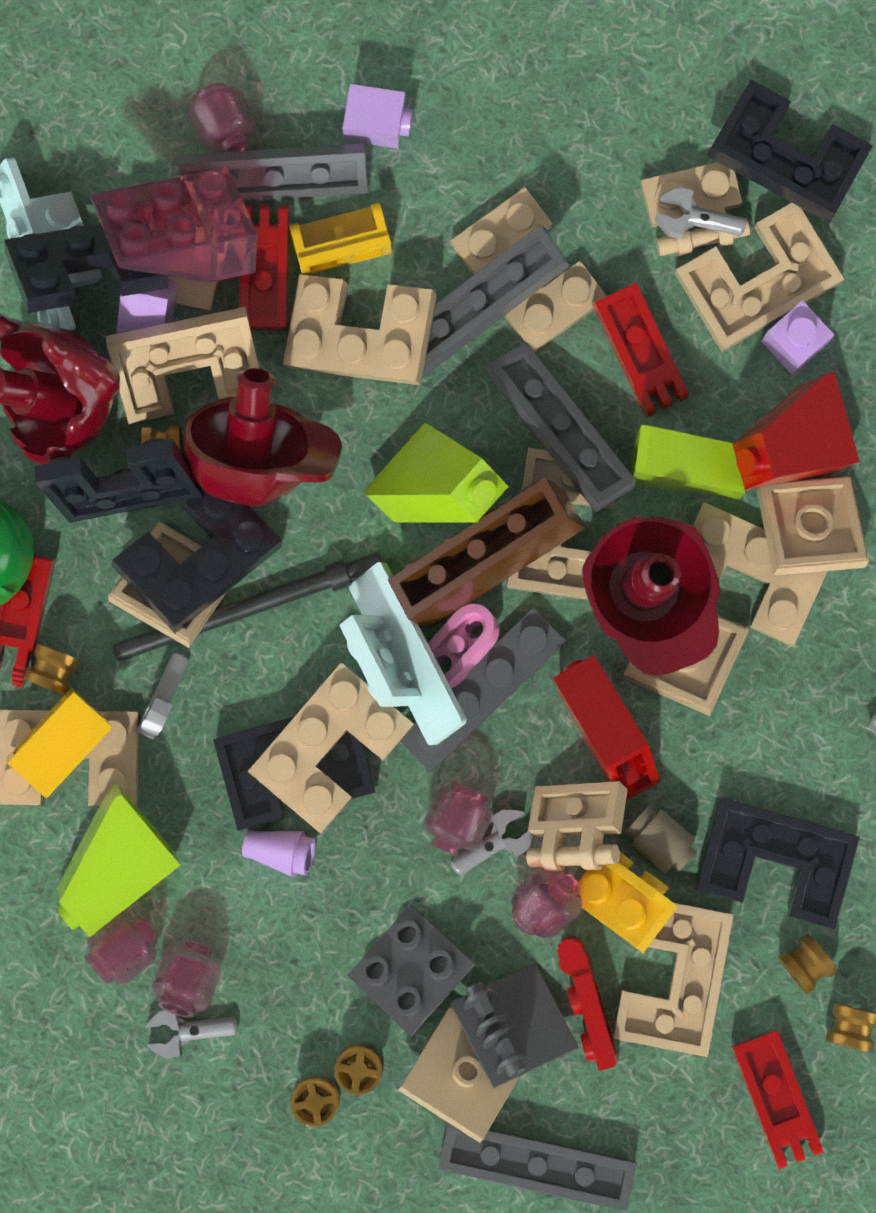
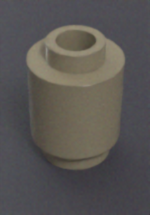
[624,804,696,874]

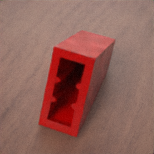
[732,372,860,490]
[553,655,661,801]

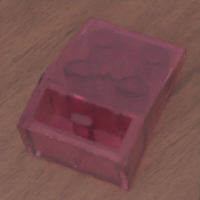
[91,167,258,282]

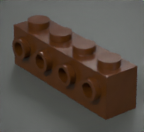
[388,477,585,628]

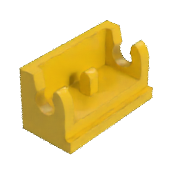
[289,202,392,275]
[6,688,113,799]

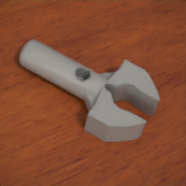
[655,187,746,239]
[136,653,189,740]
[451,810,534,875]
[145,1008,238,1058]

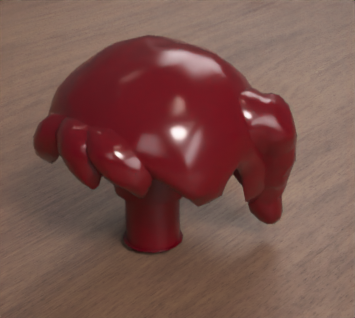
[0,314,120,464]

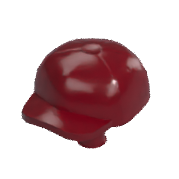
[182,368,342,506]
[582,516,720,677]

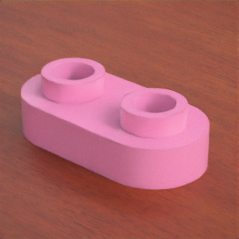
[428,604,500,688]

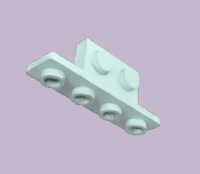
[0,157,102,332]
[339,562,467,745]

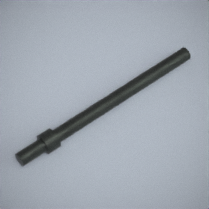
[113,551,383,662]

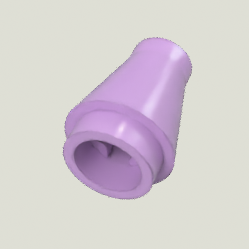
[242,829,316,878]

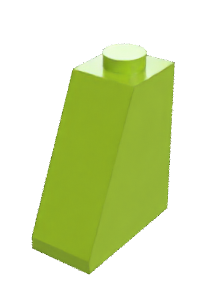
[363,423,509,523]
[630,425,745,499]
[56,782,180,938]

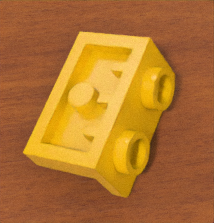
[568,852,677,953]

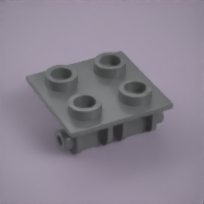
[347,904,475,1037]
[450,963,579,1089]

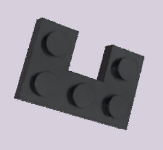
[707,80,873,223]
[4,216,168,313]
[35,438,203,523]
[112,490,282,634]
[213,716,376,831]
[695,798,860,929]

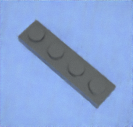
[178,143,368,205]
[422,224,571,378]
[487,342,636,512]
[400,608,566,773]
[438,1123,637,1211]

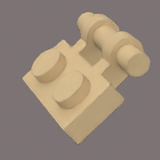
[640,162,750,257]
[526,781,628,872]

